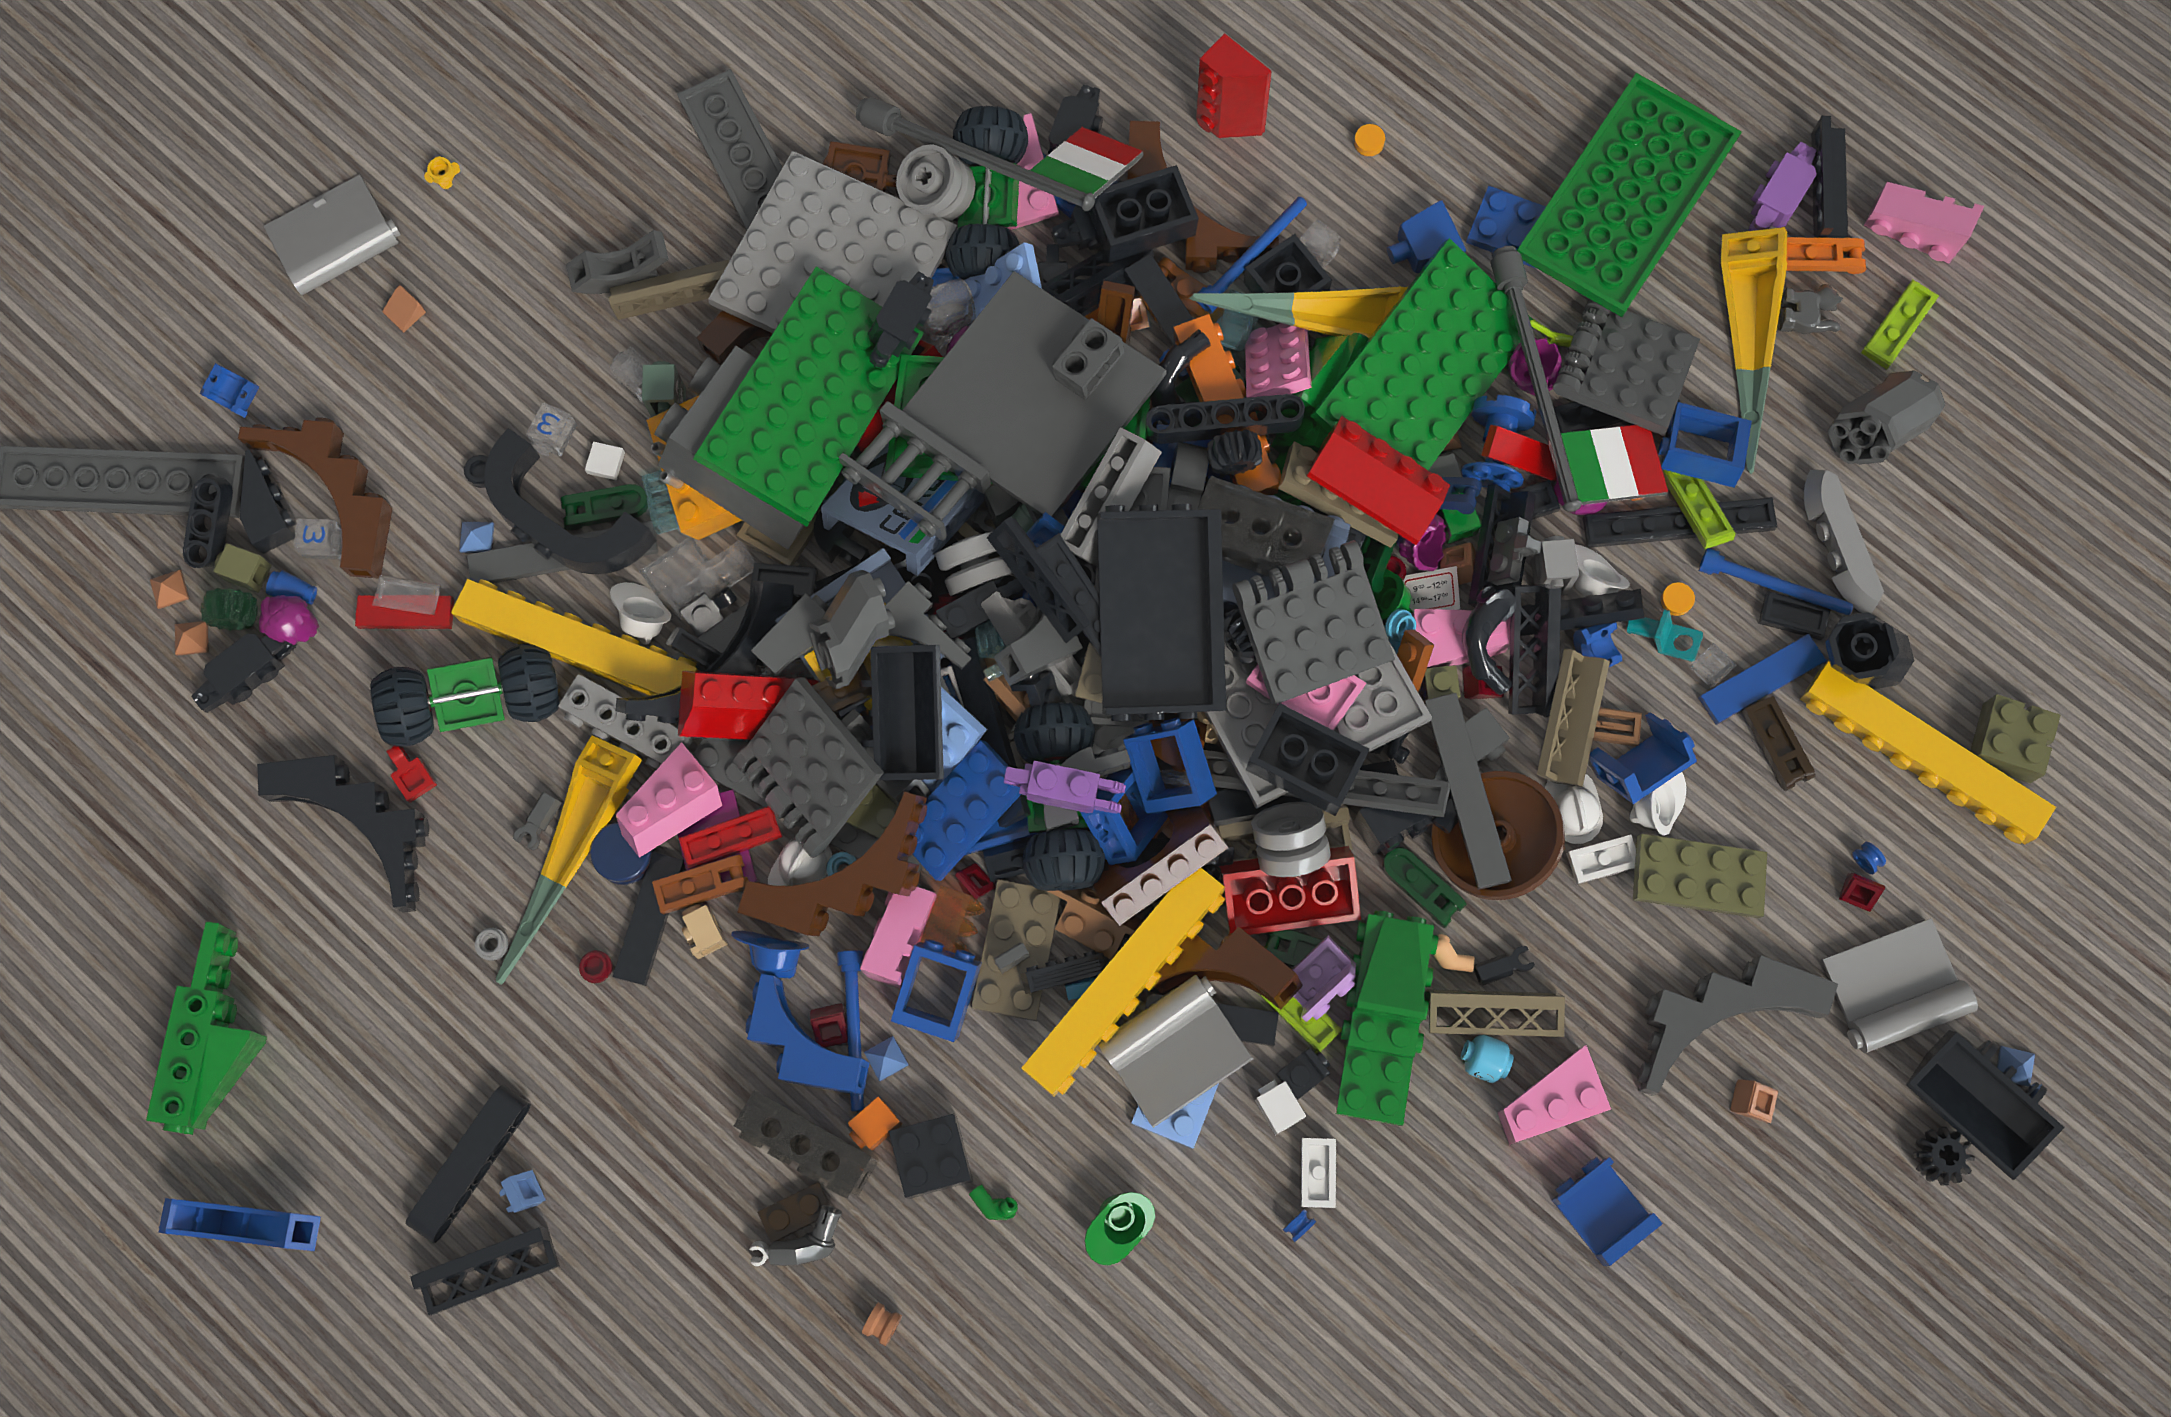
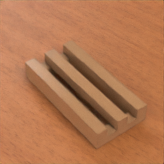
[1593,707,1642,746]

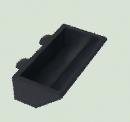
[859,645,944,780]
[1906,1030,2065,1180]

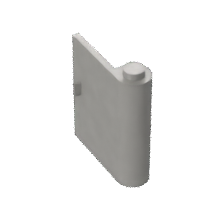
[264,174,401,295]
[1821,918,1978,1053]
[1098,975,1253,1128]

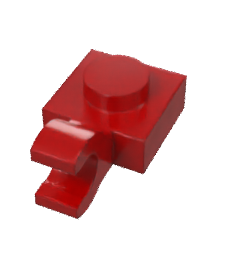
[386,746,437,803]

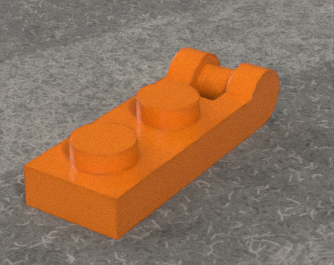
[1786,237,1866,274]

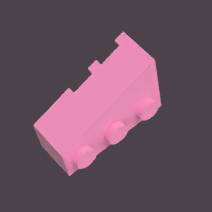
[1864,182,1984,263]
[1412,609,1511,668]
[616,742,722,858]
[860,887,938,989]
[1498,1045,1611,1145]

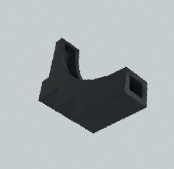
[615,581,794,739]
[257,755,429,913]

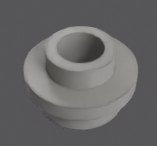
[475,928,508,961]

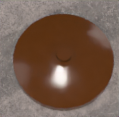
[1432,771,1565,900]

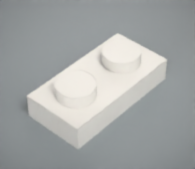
[1566,835,1636,885]
[1301,1138,1336,1208]

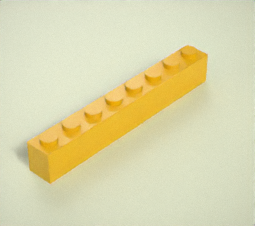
[451,579,699,696]
[1800,661,2056,845]
[1021,868,1225,1097]

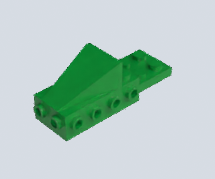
[1271,333,1369,508]
[1335,911,1438,1126]
[146,922,267,1135]

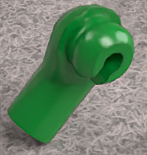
[969,1184,1018,1221]

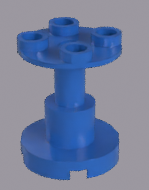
[1461,395,1537,492]

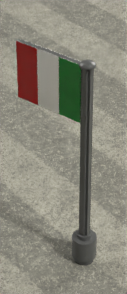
[856,97,1143,211]
[1490,246,1668,512]

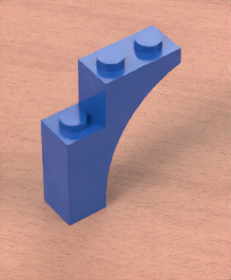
[746,974,870,1095]
[158,1198,321,1251]

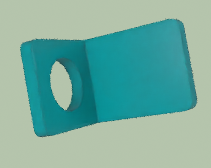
[1627,609,1703,662]

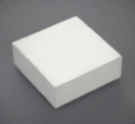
[585,442,625,480]

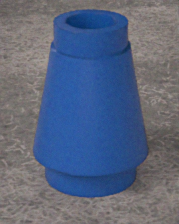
[266,570,317,605]

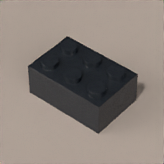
[1088,165,1199,263]
[1246,703,1370,816]

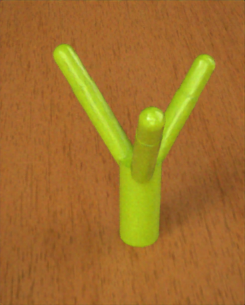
[1530,318,1573,348]

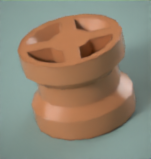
[862,1302,902,1346]

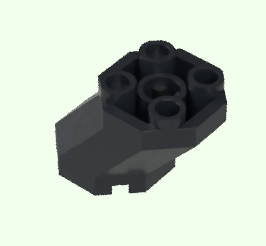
[1825,612,1915,689]

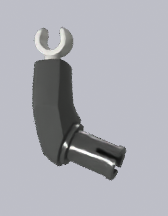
[749,1205,842,1266]

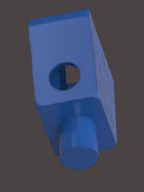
[1387,200,1466,273]

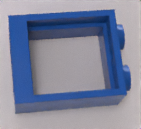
[1658,402,1752,488]
[1123,717,1217,814]
[1080,764,1168,865]
[891,939,982,1042]

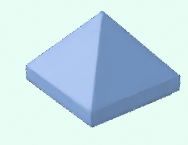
[459,522,494,553]
[864,1036,909,1081]
[1997,1046,2035,1087]

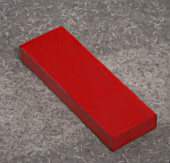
[1481,425,1557,481]
[355,595,454,629]
[679,806,783,869]

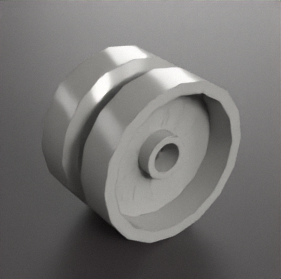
[896,144,975,222]
[934,531,1013,597]
[1251,802,1331,877]

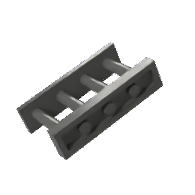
[839,401,991,541]

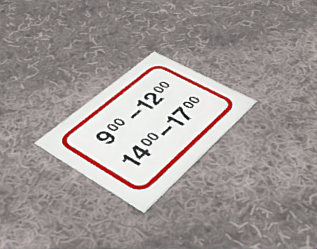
[1404,566,1460,611]

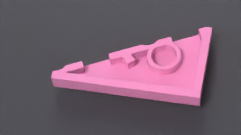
[1004,113,1060,230]

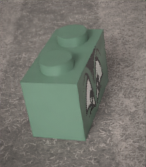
[642,361,686,417]

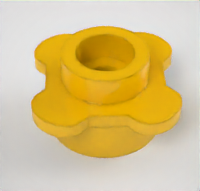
[424,156,460,189]

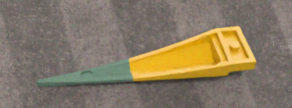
[1721,227,1788,475]
[1189,286,1408,338]
[496,735,642,985]

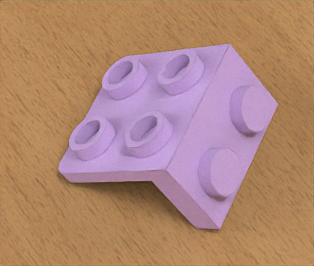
[1292,935,1356,1022]

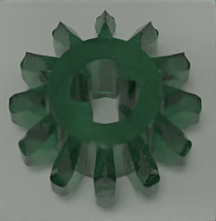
[200,588,258,631]

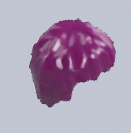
[1397,514,1446,571]

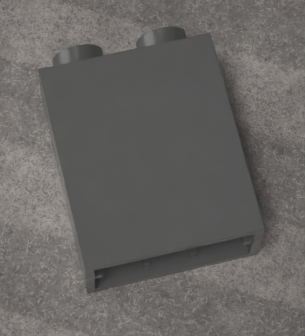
[654,346,865,550]

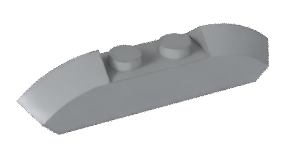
[1804,470,1884,614]

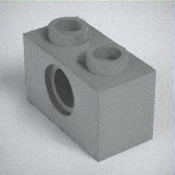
[1531,536,1579,595]

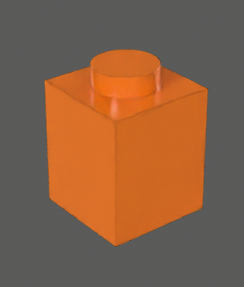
[848,1096,903,1151]

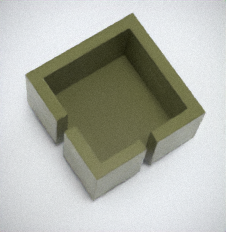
[1970,694,2061,783]

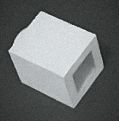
[1255,1080,1306,1136]

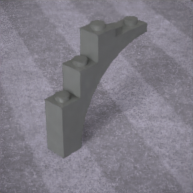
[994,505,1096,686]
[751,581,971,675]
[1637,955,1838,1096]

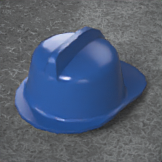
[731,931,809,978]

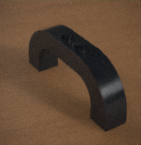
[484,428,657,574]

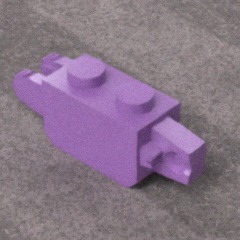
[1748,142,1817,231]
[1004,761,1126,814]

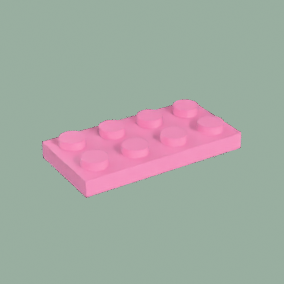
[1245,323,1312,398]

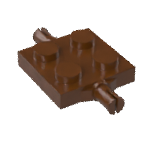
[822,141,897,192]

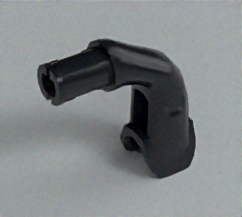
[1151,329,1211,425]
[1462,586,1518,695]

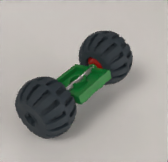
[946,106,1028,281]
[370,644,560,746]
[1014,702,1105,891]

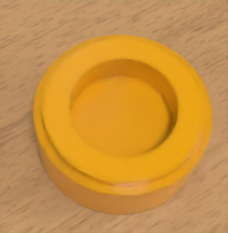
[1354,124,1385,156]
[1661,582,1695,616]

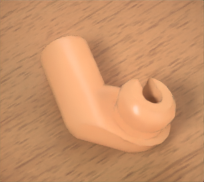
[1433,934,1474,972]

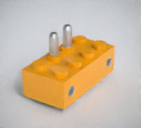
[646,396,742,540]

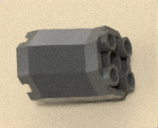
[1827,370,1945,465]
[810,570,895,689]

